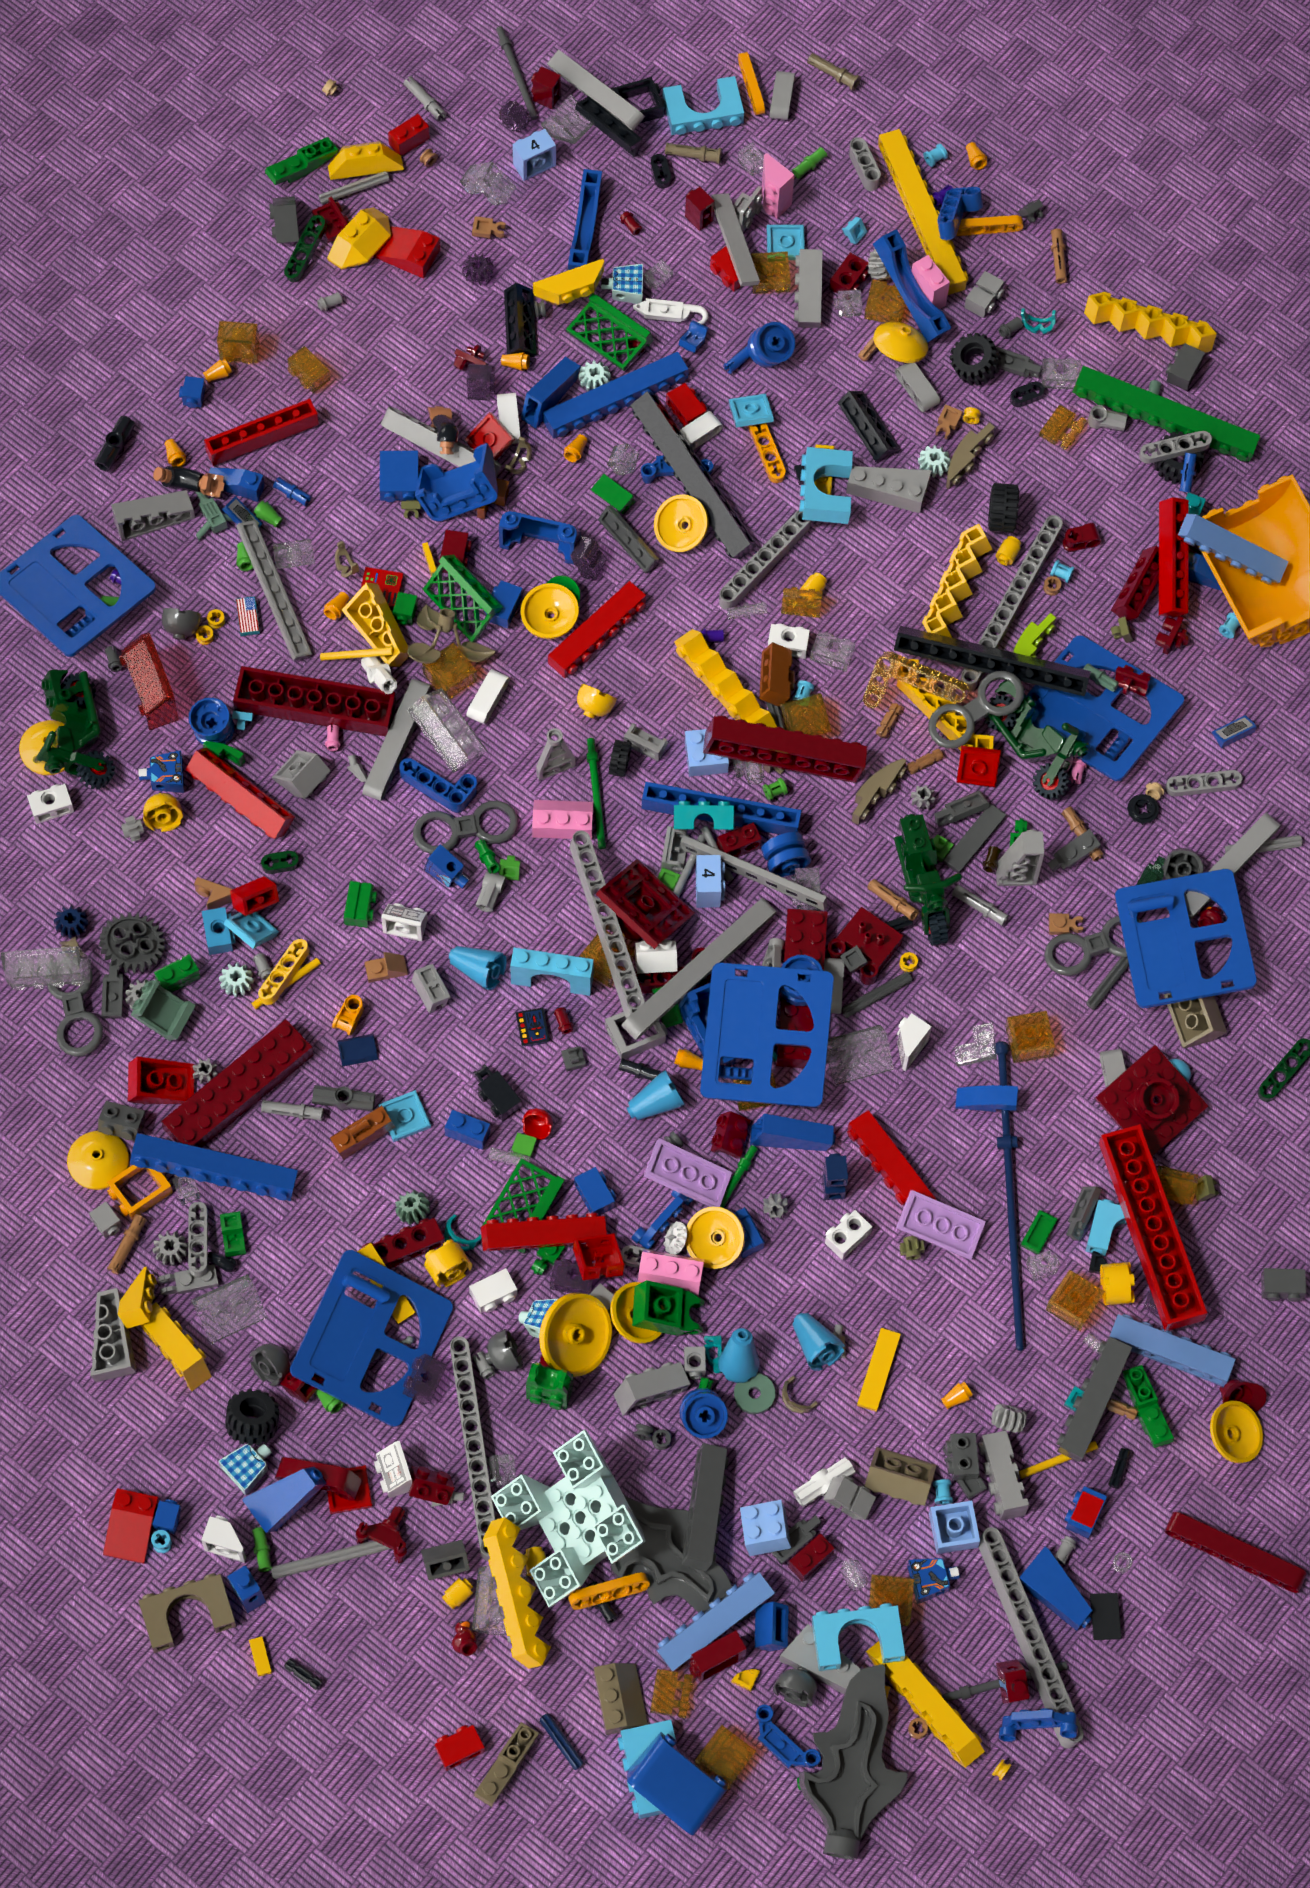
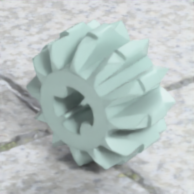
[578,360,611,392]
[918,445,951,478]
[219,962,254,997]

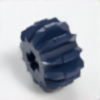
[54,904,89,939]

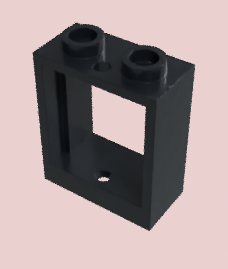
[611,77,666,123]

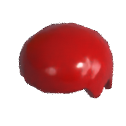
[522,1108,553,1140]

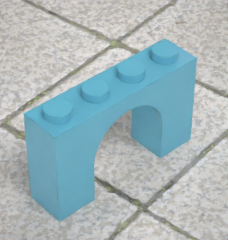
[663,76,744,135]
[799,447,853,524]
[510,947,594,996]
[1085,1199,1178,1256]
[812,1603,905,1671]
[617,1720,676,1819]

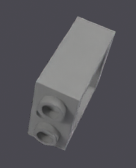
[605,1006,668,1060]

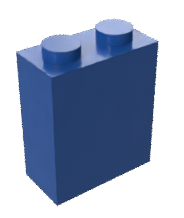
[380,450,419,502]

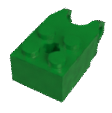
[632,1280,705,1336]
[526,1362,573,1410]

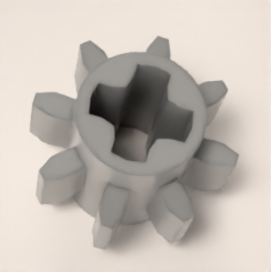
[910,785,935,810]
[121,816,144,842]
[193,1058,217,1084]
[763,1193,788,1219]

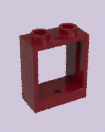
[689,1630,747,1683]

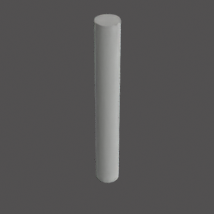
[701,826,734,882]

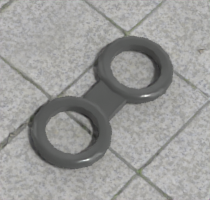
[928,671,1024,749]
[413,801,518,854]
[1044,916,1142,976]
[46,956,103,1057]

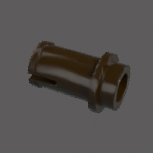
[982,846,1001,873]

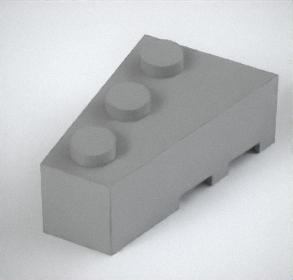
[614,1362,690,1416]

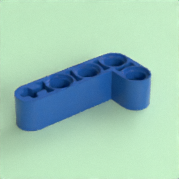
[937,187,983,240]
[399,758,477,813]

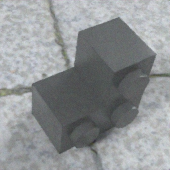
[269,196,299,243]

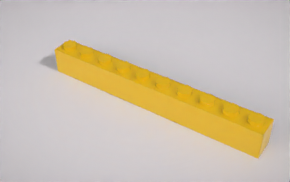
[878,129,968,295]

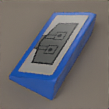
[222,496,262,527]
[1212,715,1257,748]

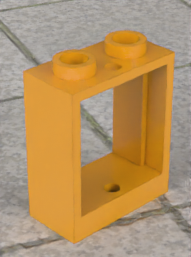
[107,1165,173,1220]

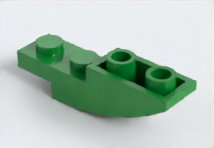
[265,137,338,185]
[1122,1365,1174,1448]

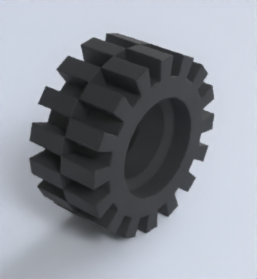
[609,740,632,777]

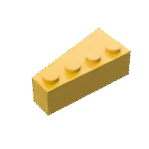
[342,583,409,667]
[140,1302,212,1391]

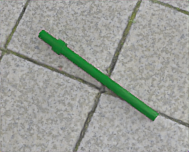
[586,738,606,849]
[720,1145,758,1208]

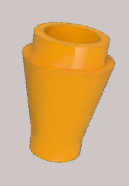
[966,142,987,170]
[501,352,530,371]
[203,359,232,383]
[564,434,588,462]
[164,439,186,467]
[323,592,349,620]
[674,1048,703,1071]
[941,1382,973,1410]

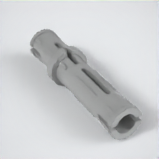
[403,76,447,121]
[952,884,1009,926]
[261,1100,324,1121]

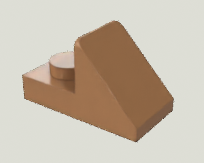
[194,877,232,910]
[364,952,408,983]

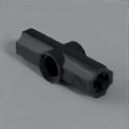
[94,416,135,472]

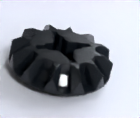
[1127,794,1159,825]

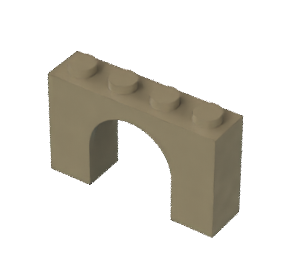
[138,1573,236,1653]

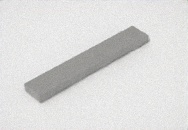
[711,193,760,286]

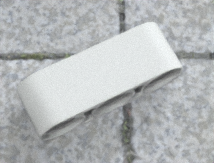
[497,393,520,444]
[680,411,723,450]
[466,669,510,725]

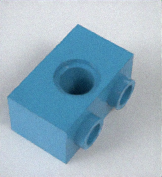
[202,907,236,955]

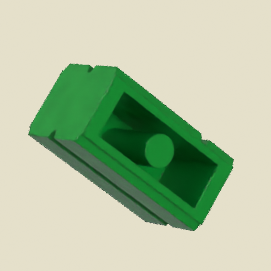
[343,881,377,928]
[154,954,200,993]

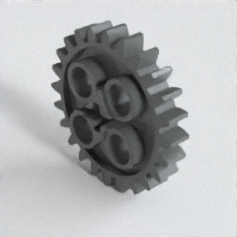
[99,912,165,973]

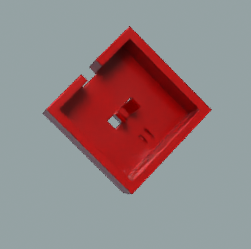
[573,1233,624,1280]

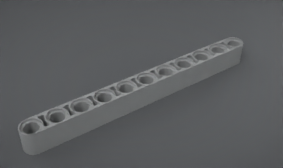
[960,515,1063,692]
[569,831,645,1019]
[621,898,777,1040]
[450,1336,495,1561]
[979,1527,1084,1749]

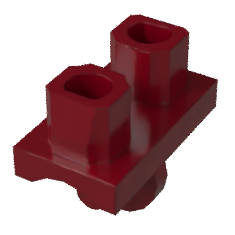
[453,344,490,379]
[1155,616,1190,655]
[1114,665,1151,697]

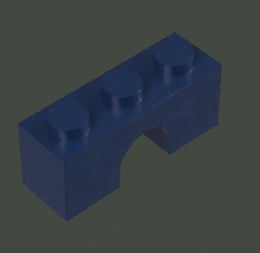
[822,1153,848,1200]

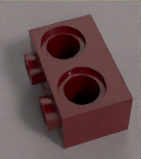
[829,252,869,300]
[717,822,762,858]

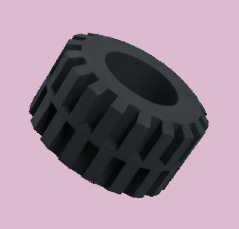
[950,333,1002,386]
[1154,431,1204,484]
[988,483,1019,533]
[225,1389,279,1446]

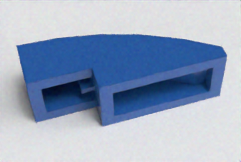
[955,1085,1018,1112]

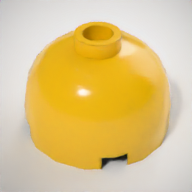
[577,684,617,719]
[143,793,183,832]

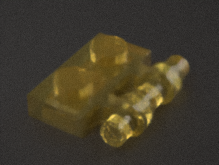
[1039,405,1087,450]
[781,587,822,618]
[650,1669,694,1718]

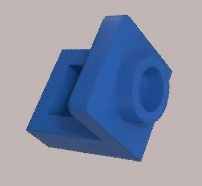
[678,320,708,353]

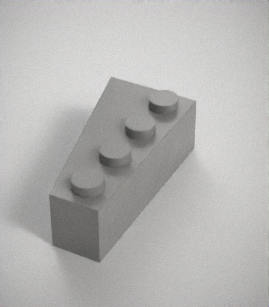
[794,249,822,328]
[846,466,932,513]
[111,490,195,542]
[996,830,1044,886]
[90,1288,136,1382]
[978,1431,1029,1521]
[779,1624,861,1694]

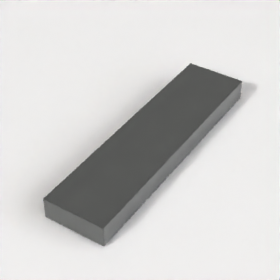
[598,505,659,574]
[943,803,1006,873]

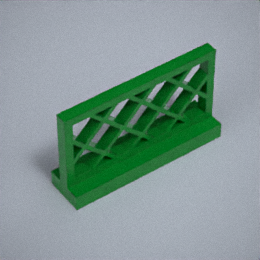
[566,293,654,371]
[422,554,503,642]
[482,1158,565,1254]

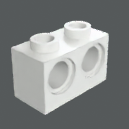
[825,1210,872,1260]

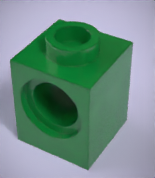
[393,592,418,625]

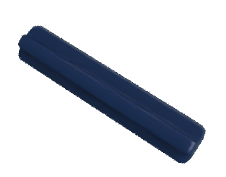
[540,1713,584,1770]

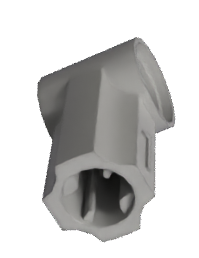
[1087,405,1127,431]
[476,871,507,912]

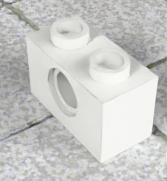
[768,624,810,659]
[27,784,74,824]

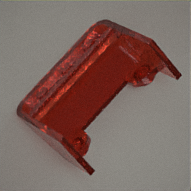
[119,632,179,731]

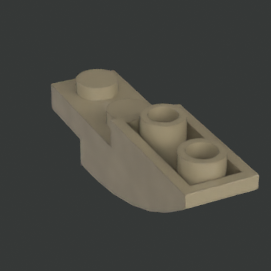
[946,422,995,489]
[852,758,907,825]
[474,1722,539,1807]

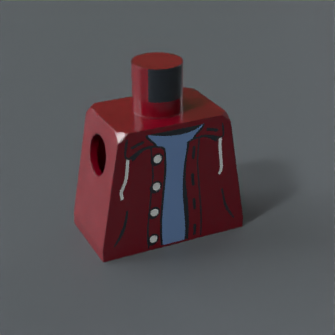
[996,1659,1030,1704]

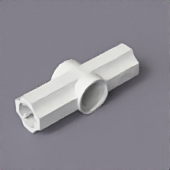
[361,656,397,694]
[793,1457,855,1507]

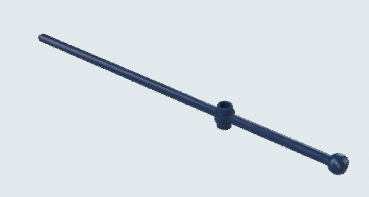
[994,1041,1024,1351]

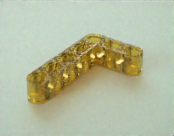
[863,651,969,708]

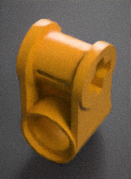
[332,995,364,1036]

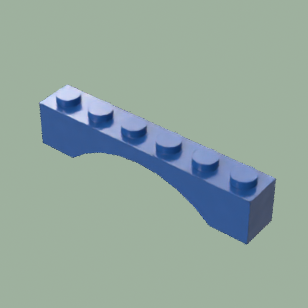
[568,169,602,270]
[873,229,952,343]

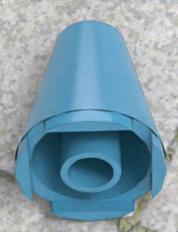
[449,946,507,991]
[626,1070,685,1120]
[792,1313,845,1371]
[718,1328,760,1383]

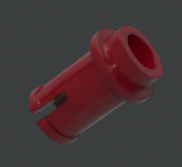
[620,211,642,235]
[553,1007,574,1034]

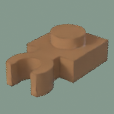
[472,216,506,238]
[935,404,963,440]
[1048,913,1083,935]

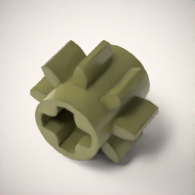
[899,1236,925,1260]

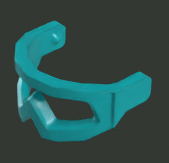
[1021,308,1057,334]
[444,1214,482,1252]
[704,1335,722,1373]

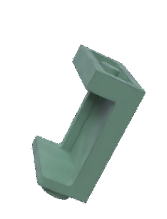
[131,979,196,1041]

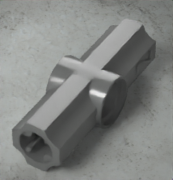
[312,1085,376,1112]

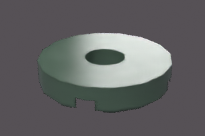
[734,1373,775,1415]

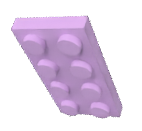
[644,1138,732,1207]
[896,1190,986,1260]

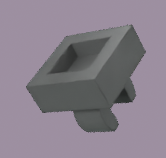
[1018,199,1043,223]
[840,945,868,974]
[561,1046,586,1072]

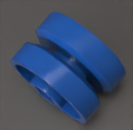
[747,322,795,368]
[761,832,811,877]
[780,955,823,1006]
[679,1388,728,1439]

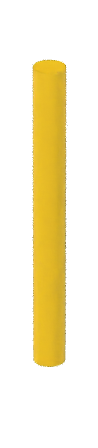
[320,647,394,661]
[251,958,321,1010]
[1019,1441,1098,1479]

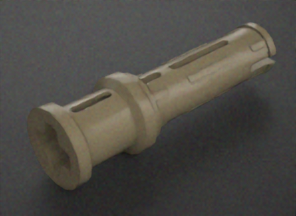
[807,53,861,91]
[665,142,722,165]

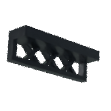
[575,96,642,157]
[504,283,536,357]
[838,391,901,462]

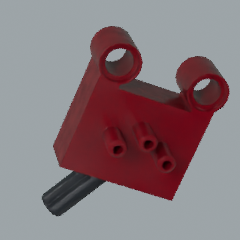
[827,907,913,985]

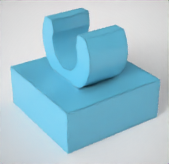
[842,217,867,244]
[232,711,253,730]

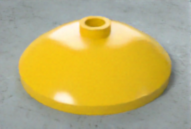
[873,322,928,363]
[654,495,709,552]
[521,583,579,639]
[19,720,65,775]
[67,1131,129,1190]
[685,1207,745,1269]
[610,1282,661,1344]
[1210,1401,1263,1463]

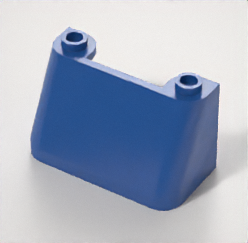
[415,443,498,521]
[499,511,581,565]
[679,983,743,1067]
[627,1732,727,1835]

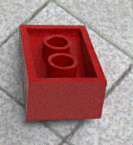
[373,226,441,279]
[128,1056,194,1104]
[103,1488,159,1564]

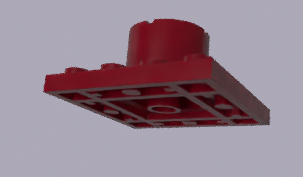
[596,859,695,949]
[1094,1045,1208,1156]

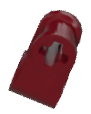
[1062,523,1102,552]

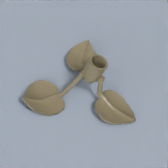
[407,604,495,664]

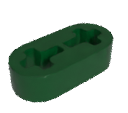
[261,851,299,874]

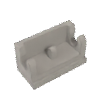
[624,723,668,761]
[661,826,689,873]
[411,964,450,1014]

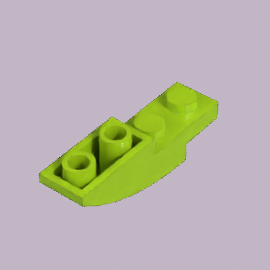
[1013,613,1056,658]

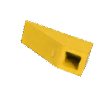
[118,1266,157,1329]

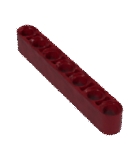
[1165,1512,1307,1593]

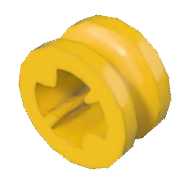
[963,407,981,424]
[207,609,225,629]
[196,625,214,645]
[899,952,918,972]
[992,1759,1012,1781]

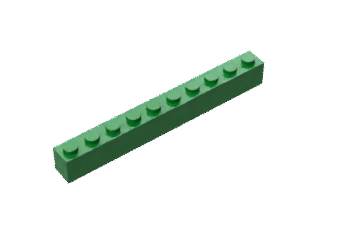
[1072,365,1260,462]

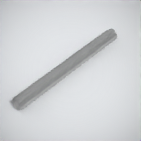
[271,1541,390,1579]

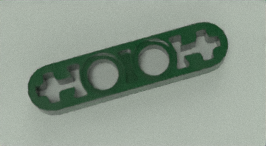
[284,215,327,282]
[1258,1038,1310,1102]

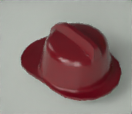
[1219,1379,1267,1412]

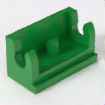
[590,474,635,514]

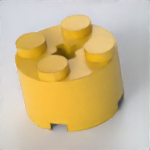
[424,1239,472,1288]
[1100,1262,1135,1305]

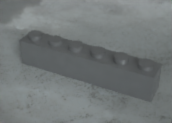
[1056,1336,1132,1462]
[682,1443,729,1571]

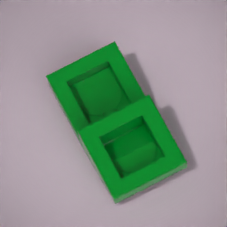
[203,741,245,768]
[220,1211,246,1257]

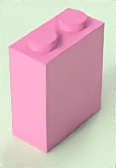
[912,255,950,310]

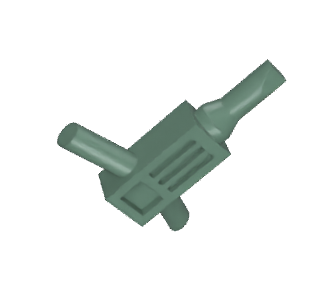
[195,491,233,541]

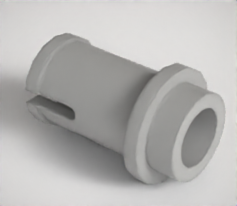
[317,292,342,311]
[253,953,273,980]
[472,1351,495,1379]
[1054,1536,1076,1565]

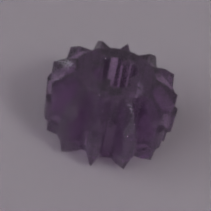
[499,100,531,132]
[462,253,494,286]

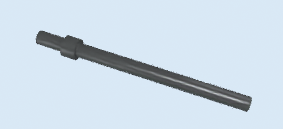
[496,26,538,120]
[943,1661,1068,1702]

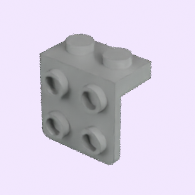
[733,186,763,232]

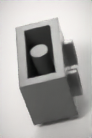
[1166,343,1205,391]
[98,1101,145,1141]
[1261,1268,1306,1302]
[945,1433,979,1480]
[421,1540,470,1580]

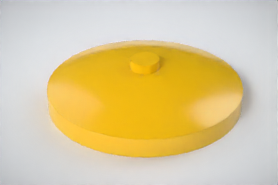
[539,1293,612,1377]

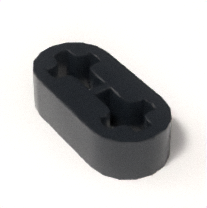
[651,154,671,189]
[1010,381,1045,407]

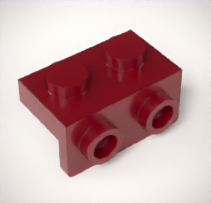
[312,196,349,243]
[711,1111,751,1158]
[408,1466,455,1505]

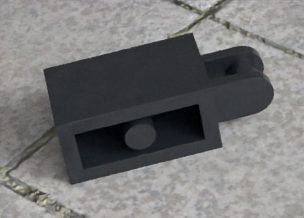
[472,1064,522,1122]

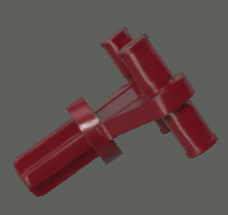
[355,1506,407,1563]

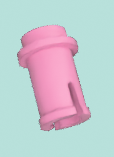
[325,725,341,751]
[1069,758,1087,784]

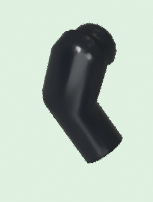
[208,1251,237,1272]

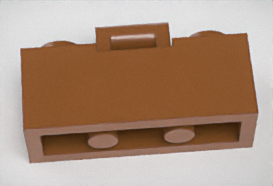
[759,642,795,706]
[330,1105,396,1160]

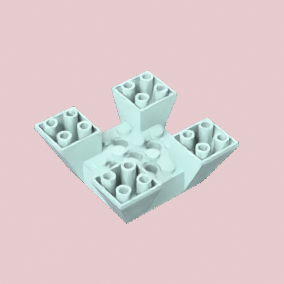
[491,1430,645,1607]

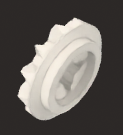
[664,1221,687,1255]

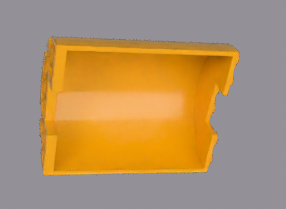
[1198,474,1310,647]

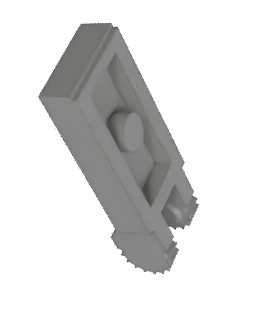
[158,1264,219,1296]

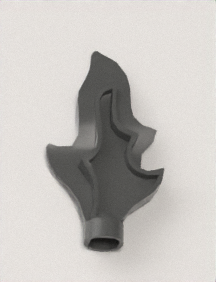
[609,1493,751,1625]
[799,1664,908,1860]

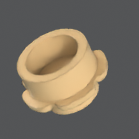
[322,79,338,96]
[1145,782,1164,800]

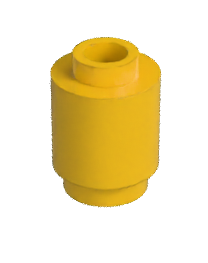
[995,536,1021,566]
[800,572,827,601]
[525,1547,546,1580]
[442,1578,473,1610]

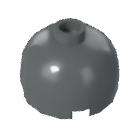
[162,608,201,640]
[1163,848,1203,879]
[485,1329,523,1372]
[249,1343,290,1386]
[773,1667,817,1707]

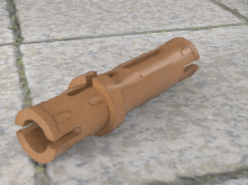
[1051,229,1067,284]
[1061,806,1104,862]
[867,879,919,921]
[107,1214,147,1275]

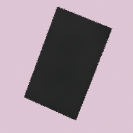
[1090,1593,1121,1640]

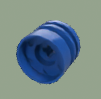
[189,698,235,745]

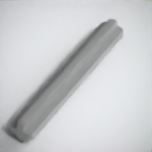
[319,171,389,204]
[1225,835,1303,854]

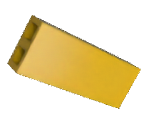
[422,542,436,577]
[249,1636,272,1677]

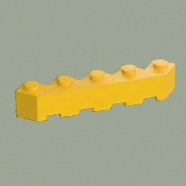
[1084,292,1217,353]
[922,524,992,638]
[674,629,777,728]
[897,658,994,751]
[483,1517,551,1669]
[866,1641,985,1768]

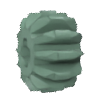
[395,1189,430,1226]

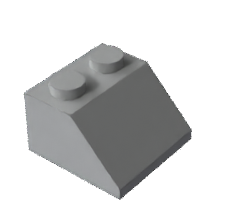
[272,750,331,799]

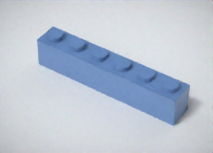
[1178,514,1289,585]
[1110,1314,1235,1387]
[656,1571,775,1671]

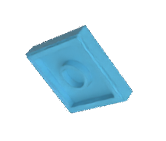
[766,225,805,260]
[729,394,774,428]
[224,912,279,949]
[378,1090,431,1142]

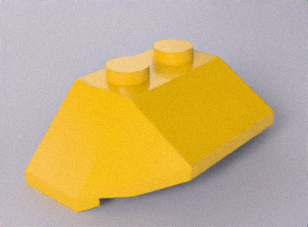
[328,141,404,180]
[327,207,391,270]
[533,259,604,306]

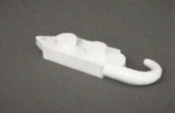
[633,298,708,325]

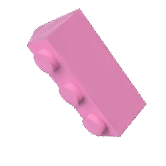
[762,153,794,219]
[532,800,593,840]
[638,1249,705,1297]

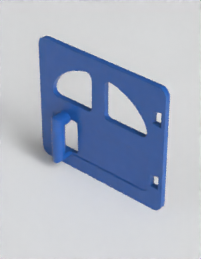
[0,515,156,657]
[1018,635,1184,781]
[1115,869,1257,1008]
[700,963,834,1108]
[290,1250,453,1427]

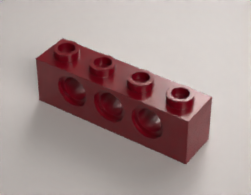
[1111,545,1159,620]
[359,1217,445,1269]

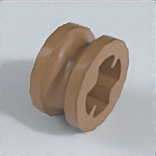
[419,148,438,167]
[1043,576,1061,596]
[908,1718,928,1739]

